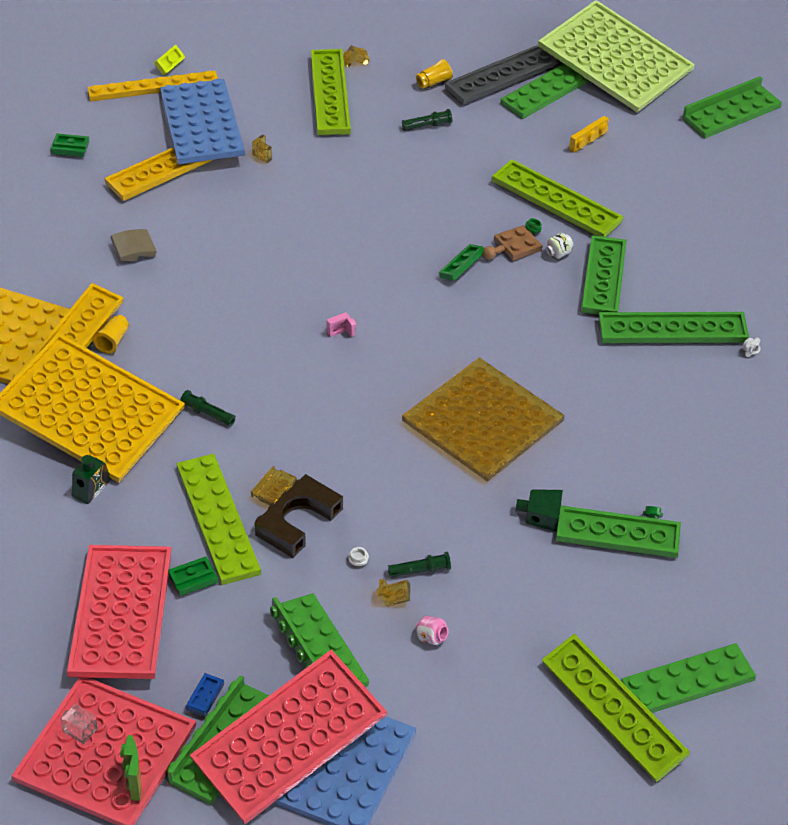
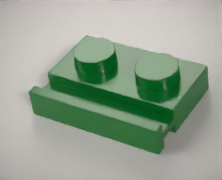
[50,133,90,157]
[168,556,218,596]

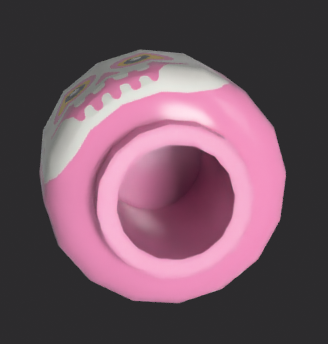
[416,616,448,645]

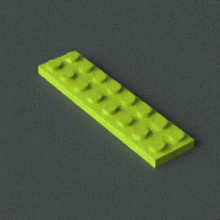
[311,49,351,135]
[491,159,623,237]
[176,453,261,585]
[542,633,690,783]

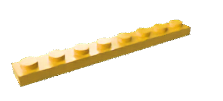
[87,70,218,102]

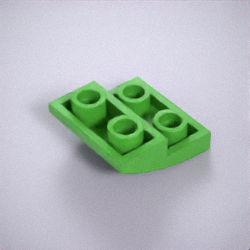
[120,735,142,801]

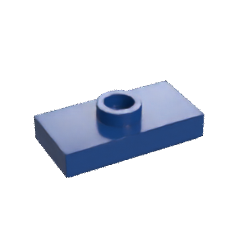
[185,673,224,718]

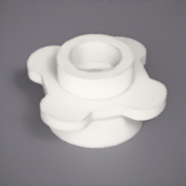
[743,337,761,357]

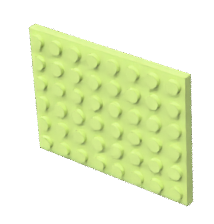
[537,0,695,113]

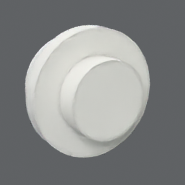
[348,547,369,566]

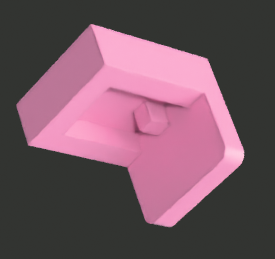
[327,312,356,337]

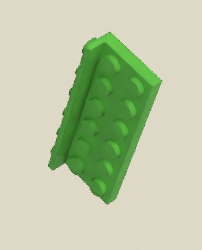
[683,76,782,139]
[270,593,369,687]
[167,675,269,805]

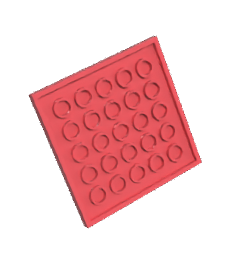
[11,677,197,825]

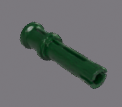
[402,109,453,131]
[180,390,236,427]
[388,551,451,578]

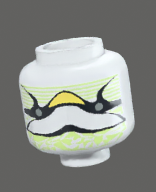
[546,233,573,259]

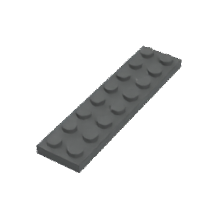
[445,45,563,105]

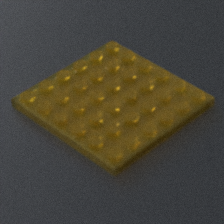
[402,357,565,482]

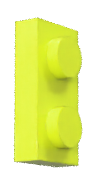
[154,44,185,76]

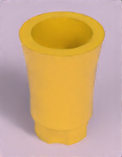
[415,59,453,88]
[93,315,129,354]

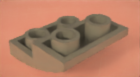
[110,229,157,261]

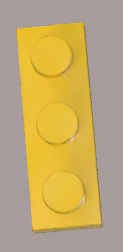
[569,116,609,152]

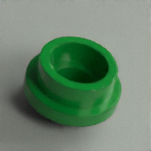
[525,218,542,234]
[643,506,663,519]

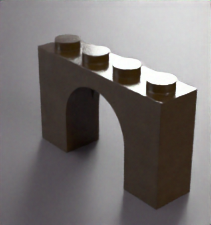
[254,474,343,558]

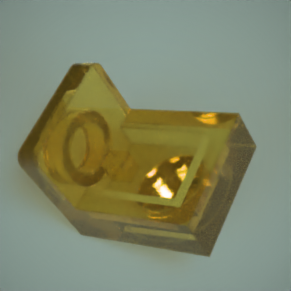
[343,45,370,67]
[252,134,272,163]
[377,579,411,607]

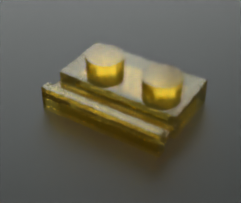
[251,466,297,505]

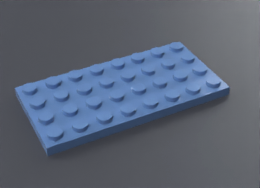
[160,79,245,164]

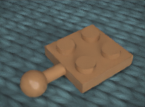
[482,225,543,261]

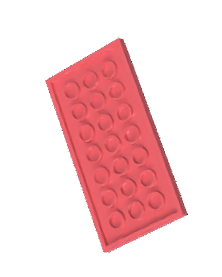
[67,545,172,679]
[190,649,387,824]

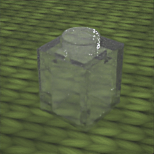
[61,704,98,744]

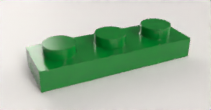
[439,244,484,281]

